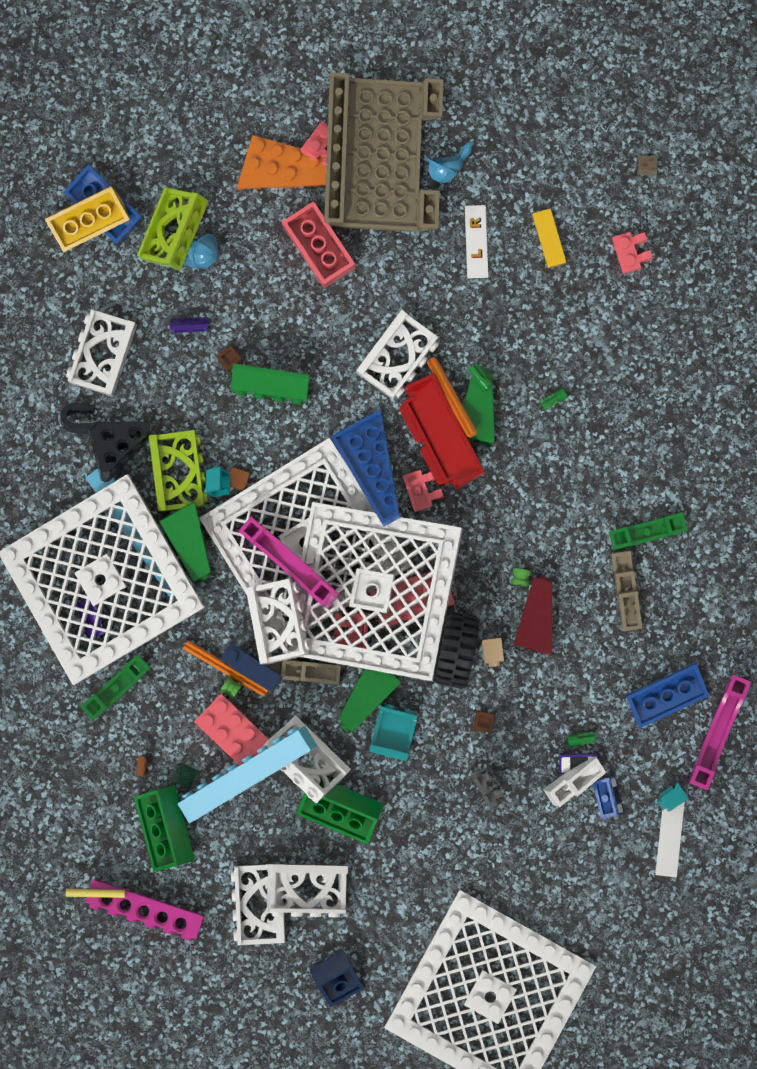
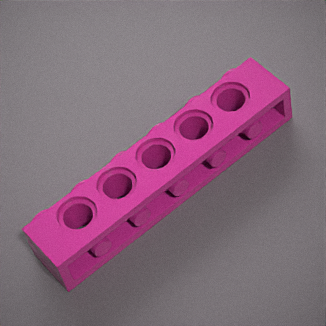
[85,879,205,941]

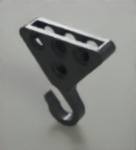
[60,402,151,482]

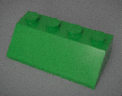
[231,363,311,405]
[297,777,384,845]
[134,785,195,872]

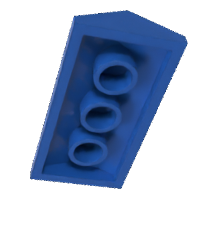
[64,164,142,244]
[626,663,709,728]

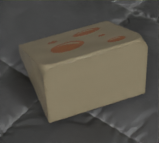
[637,155,657,175]

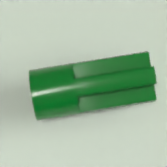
[468,363,493,391]
[539,388,568,411]
[567,731,596,747]

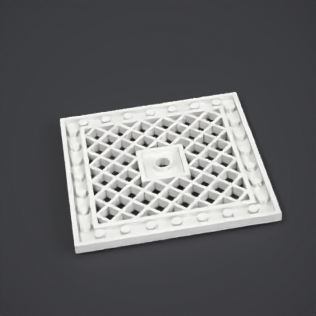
[200,438,410,648]
[0,474,205,685]
[282,502,463,682]
[384,890,596,1069]

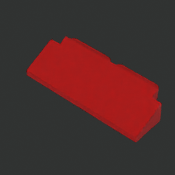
[399,373,485,490]

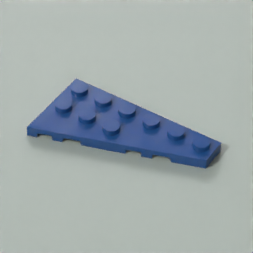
[330,409,400,527]

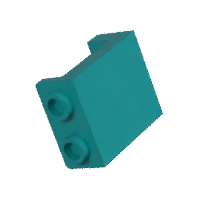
[369,704,418,761]

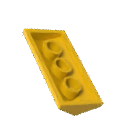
[45,186,130,252]

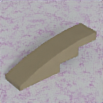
[611,549,642,631]
[268,660,341,685]

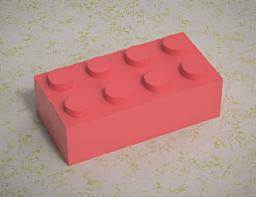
[282,201,356,289]
[369,571,455,630]
[194,694,269,765]

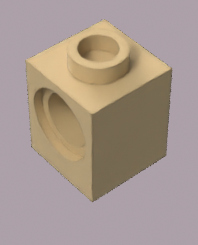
[481,638,504,667]

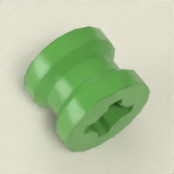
[510,568,532,587]
[220,676,243,700]

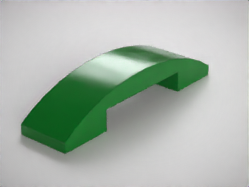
[609,512,688,550]
[80,654,151,721]

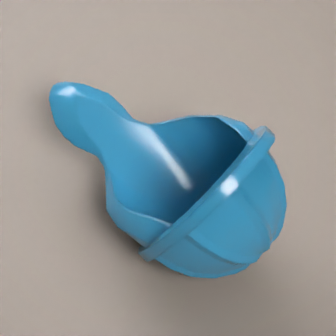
[424,142,474,183]
[184,233,219,269]

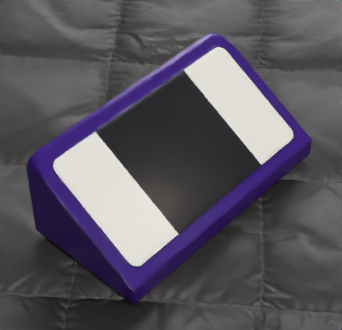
[559,754,599,775]

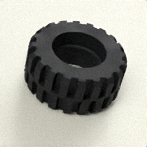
[434,611,480,689]

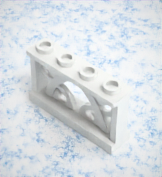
[66,309,137,397]
[356,310,439,400]
[246,578,311,665]
[264,715,351,803]
[231,864,285,945]
[266,864,348,917]

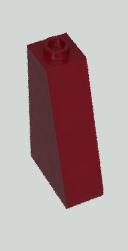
[513,575,552,656]

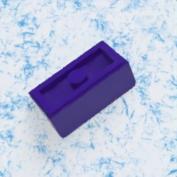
[170,317,209,333]
[76,599,106,638]

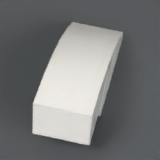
[543,757,606,807]

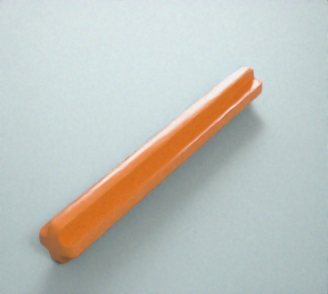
[427,357,477,438]
[183,641,268,696]

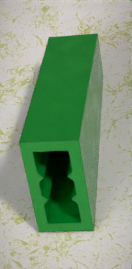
[460,367,494,446]
[160,501,211,582]
[339,669,401,733]

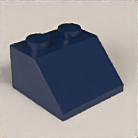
[309,950,365,1008]

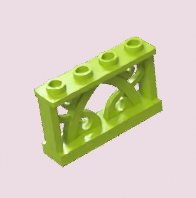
[137,187,209,271]
[149,430,208,513]

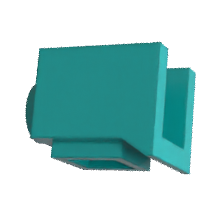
[204,466,231,497]
[657,782,689,812]

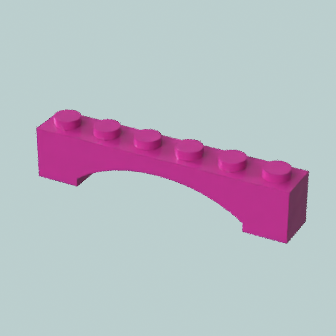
[239,517,340,609]
[687,674,751,790]

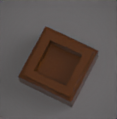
[216,345,243,372]
[473,710,496,733]

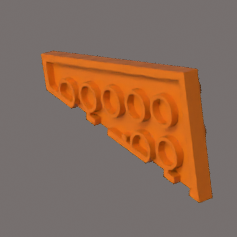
[237,135,326,190]

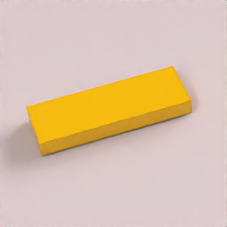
[532,208,566,268]

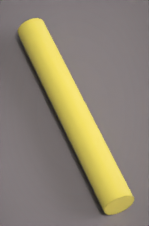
[66,889,125,898]

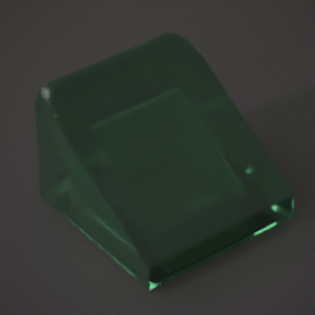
[172,763,197,788]

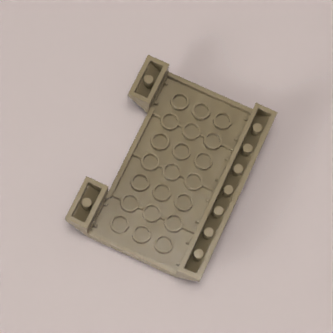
[324,72,443,232]

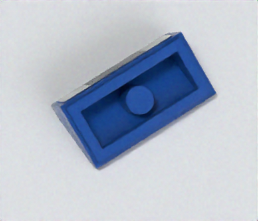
[593,776,624,819]

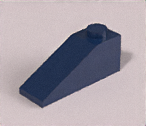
[220,643,283,693]

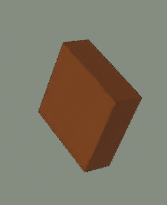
[230,467,250,491]
[136,756,148,776]

